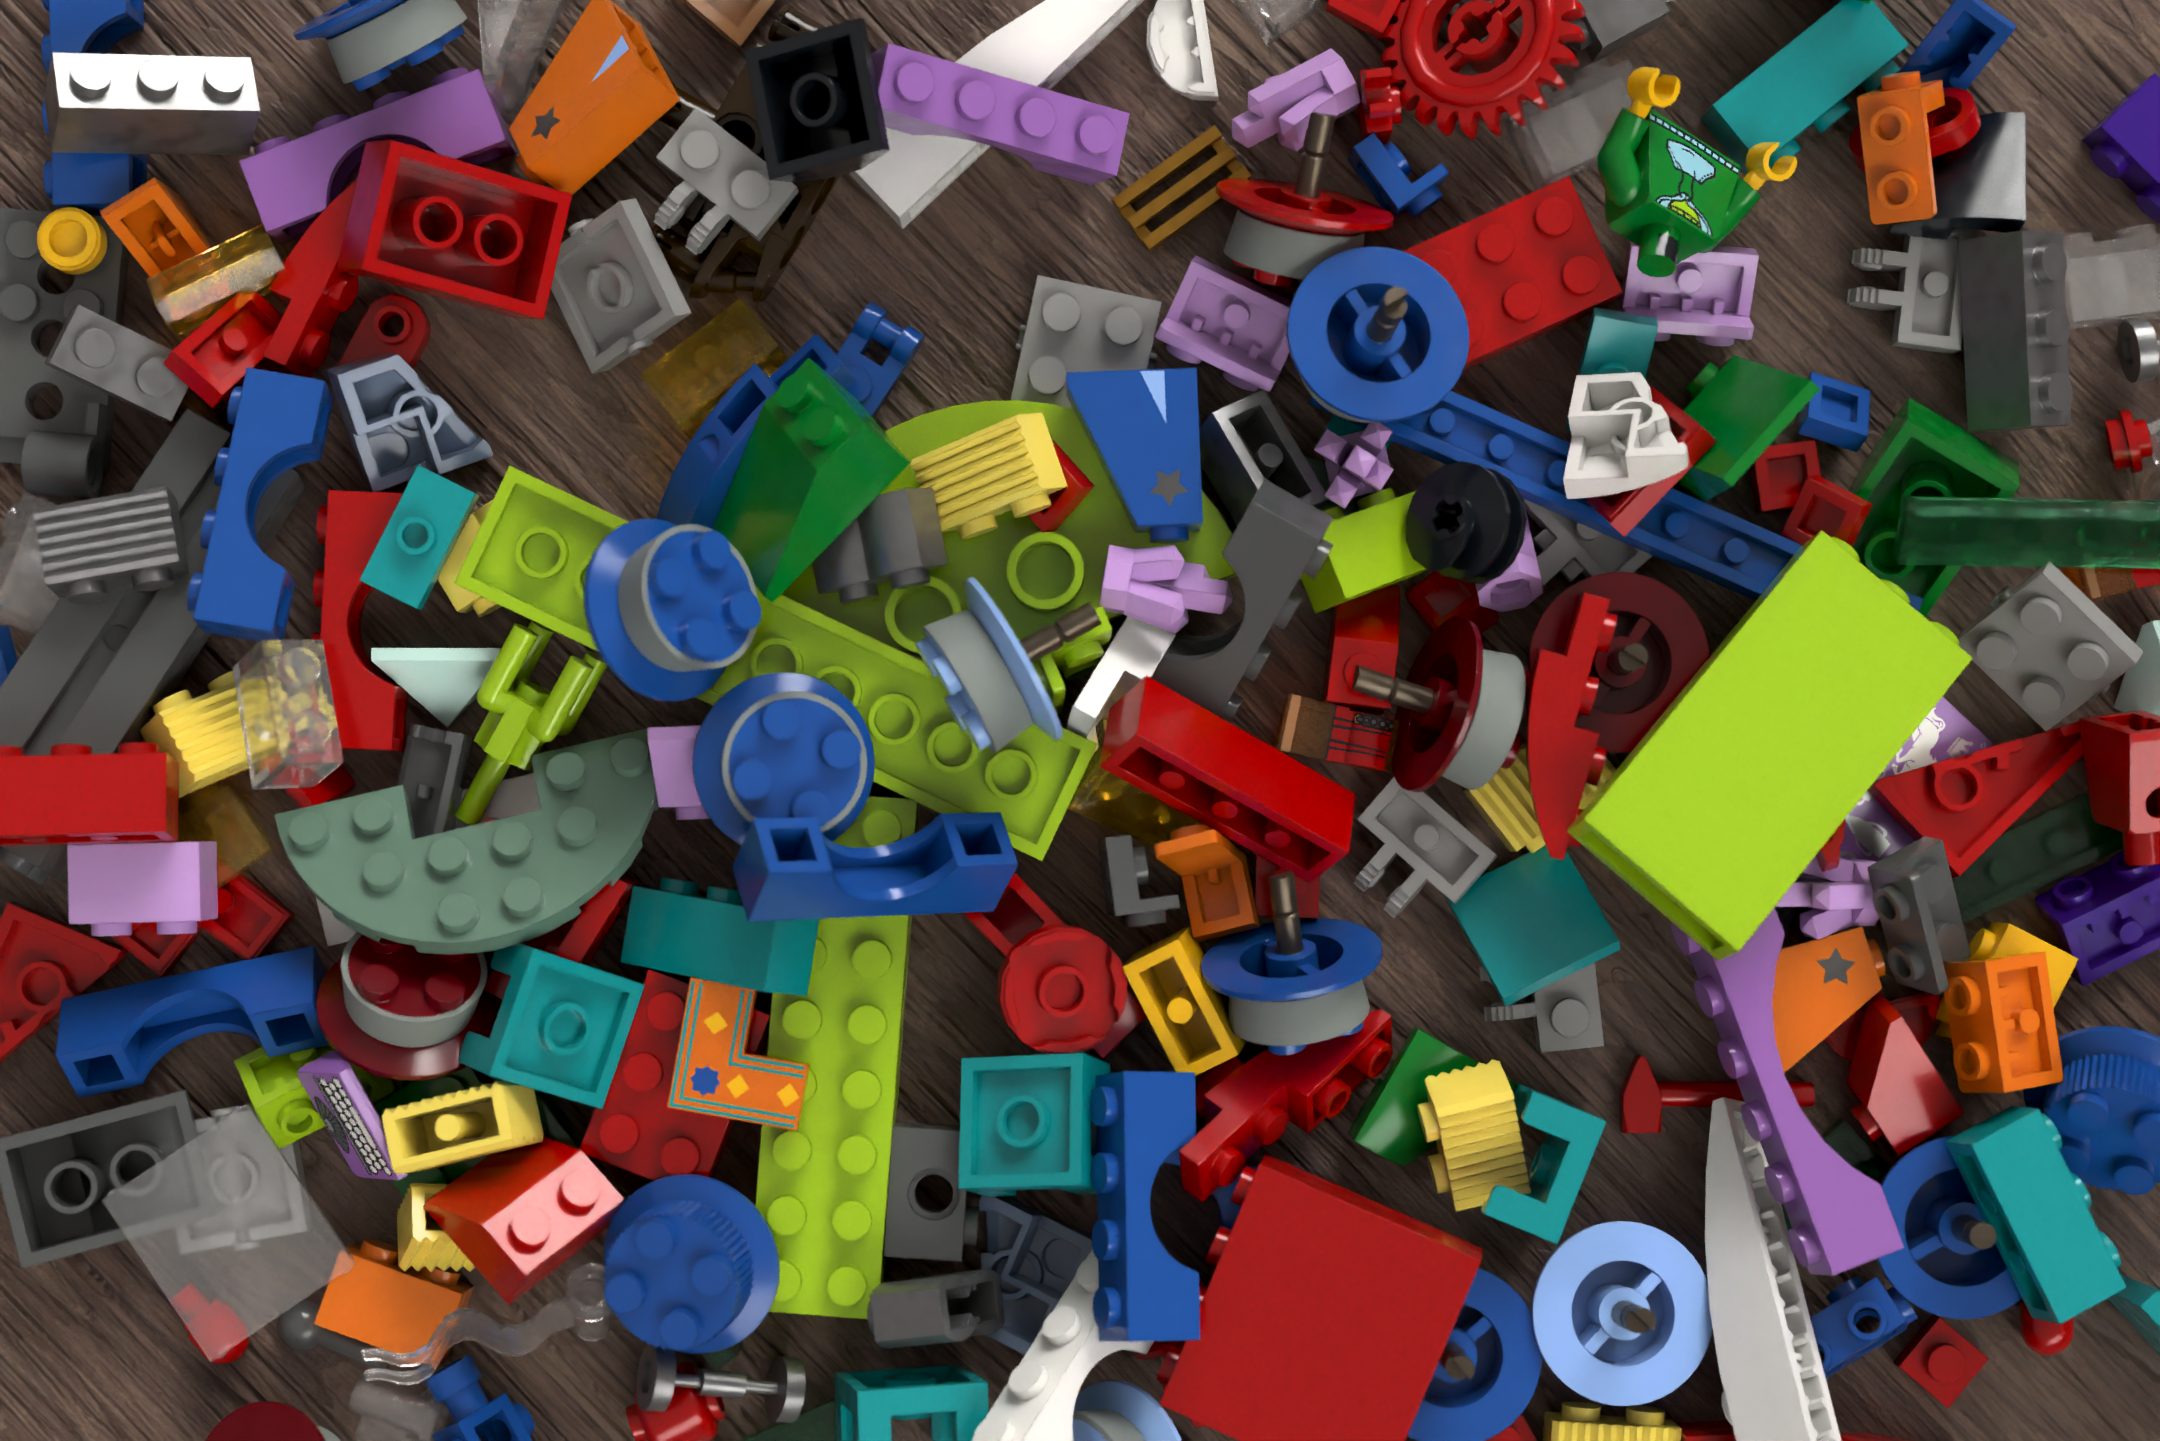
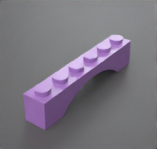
[1671,907,1904,1276]

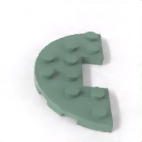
[275,726,658,955]

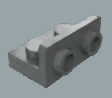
[1097,834,1180,927]
[1867,836,1971,995]

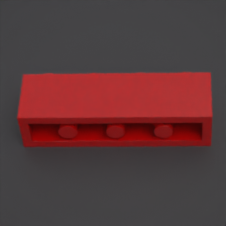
[1099,676,1355,883]
[0,742,179,846]

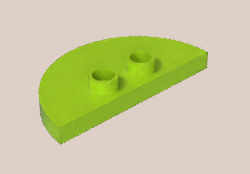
[782,400,1237,661]

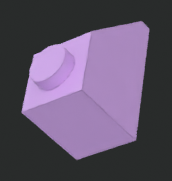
[647,725,710,820]

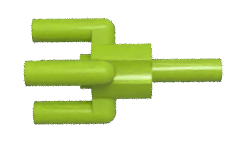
[454,620,607,826]

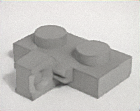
[1523,499,1653,586]

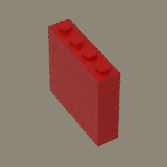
[1156,1154,1483,1441]

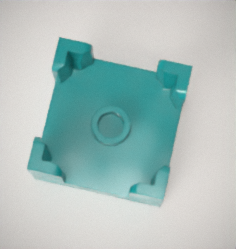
[458,943,645,1109]
[958,1053,1110,1197]
[1479,1082,1607,1244]
[834,1364,989,1441]

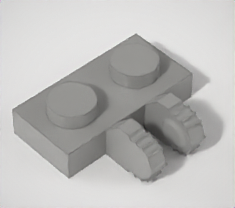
[653,107,799,255]
[1847,227,1975,354]
[1353,777,1497,918]
[1479,962,1604,1053]

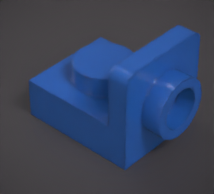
[1348,133,1449,220]

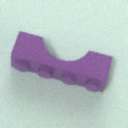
[871,43,1130,185]
[239,68,516,244]

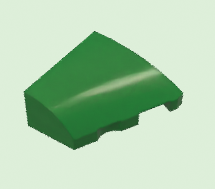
[1347,1026,1517,1166]

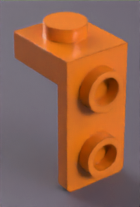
[1857,71,1945,225]
[1153,825,1260,942]

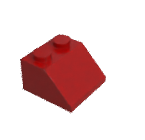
[423,1136,624,1305]

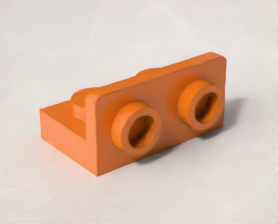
[1944,952,2063,1093]

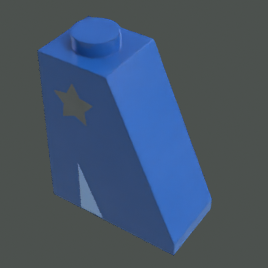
[1066,368,1203,543]

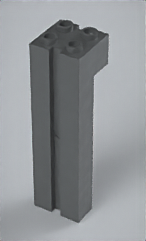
[0,408,307,885]

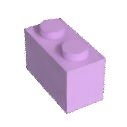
[67,841,218,936]

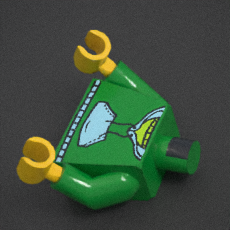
[1596,67,1797,277]

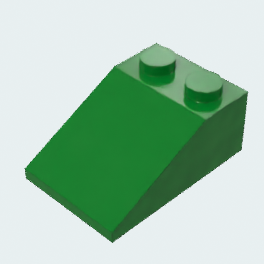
[1672,356,1820,502]
[713,358,910,603]
[1848,397,2020,617]

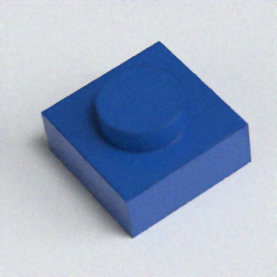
[1797,372,1870,452]

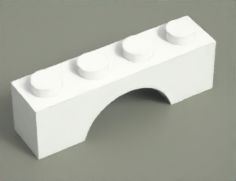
[971,1249,1154,1441]

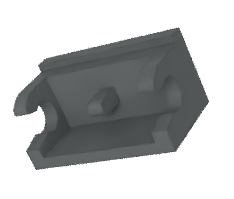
[397,723,475,839]

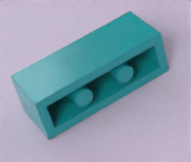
[1700,0,1909,175]
[620,877,819,996]
[1945,1106,2127,1324]

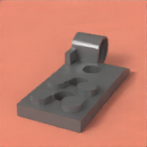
[0,207,130,499]

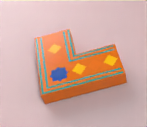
[667,977,810,1131]

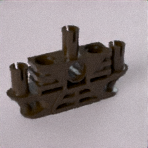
[651,3,840,302]

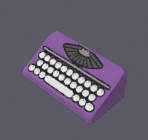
[297,1050,408,1180]

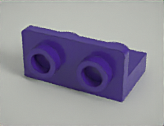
[2034,851,2160,986]

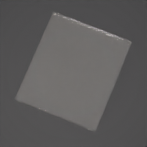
[102,1103,356,1362]

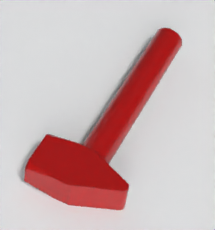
[1619,1055,1815,1133]

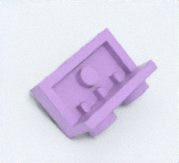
[1618,240,1759,346]
[1155,255,1292,392]

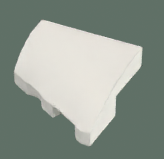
[1563,372,1689,499]
[1067,616,1176,783]

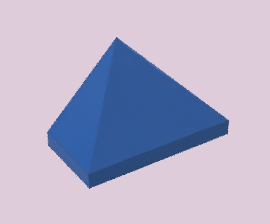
[1896,0,2017,90]

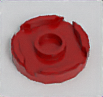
[996,924,1128,1054]

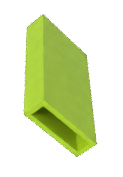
[1567,530,1973,961]

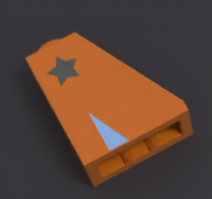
[509,0,680,195]
[1772,927,1885,1073]

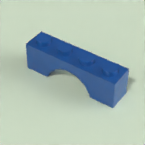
[41,0,147,216]
[187,367,334,645]
[733,812,1018,922]
[56,946,330,1098]
[1090,1071,1200,1342]

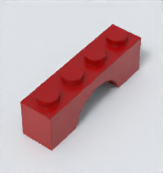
[306,490,408,752]

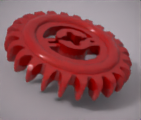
[1380,0,1586,139]

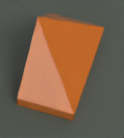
[100,177,229,309]

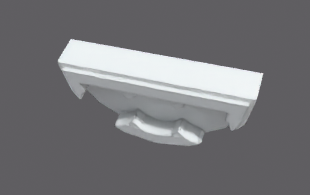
[1146,0,1218,101]

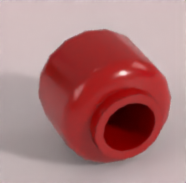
[626,1362,727,1441]

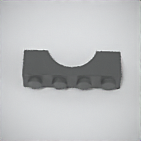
[1152,479,1333,723]

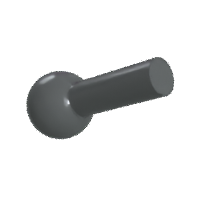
[277,1299,393,1370]

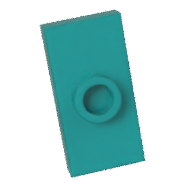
[1566,307,1658,432]
[359,465,479,611]

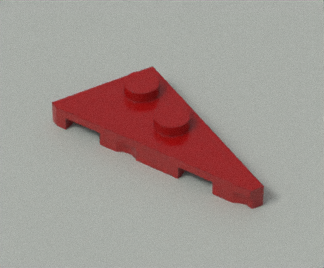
[1867,721,2084,878]
[0,902,127,1064]

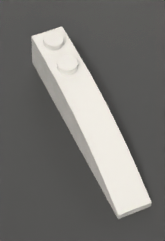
[850,0,1144,229]
[1705,1097,1842,1441]

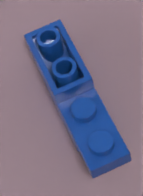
[656,333,857,530]

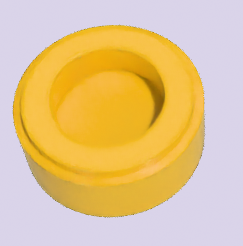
[37,207,108,275]

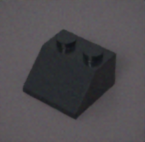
[744,18,890,184]

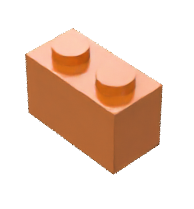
[314,1238,474,1368]

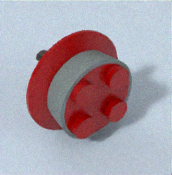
[1216,112,1394,286]

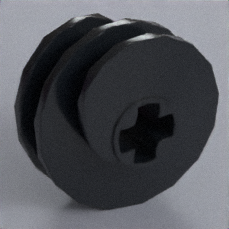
[1406,461,1527,584]

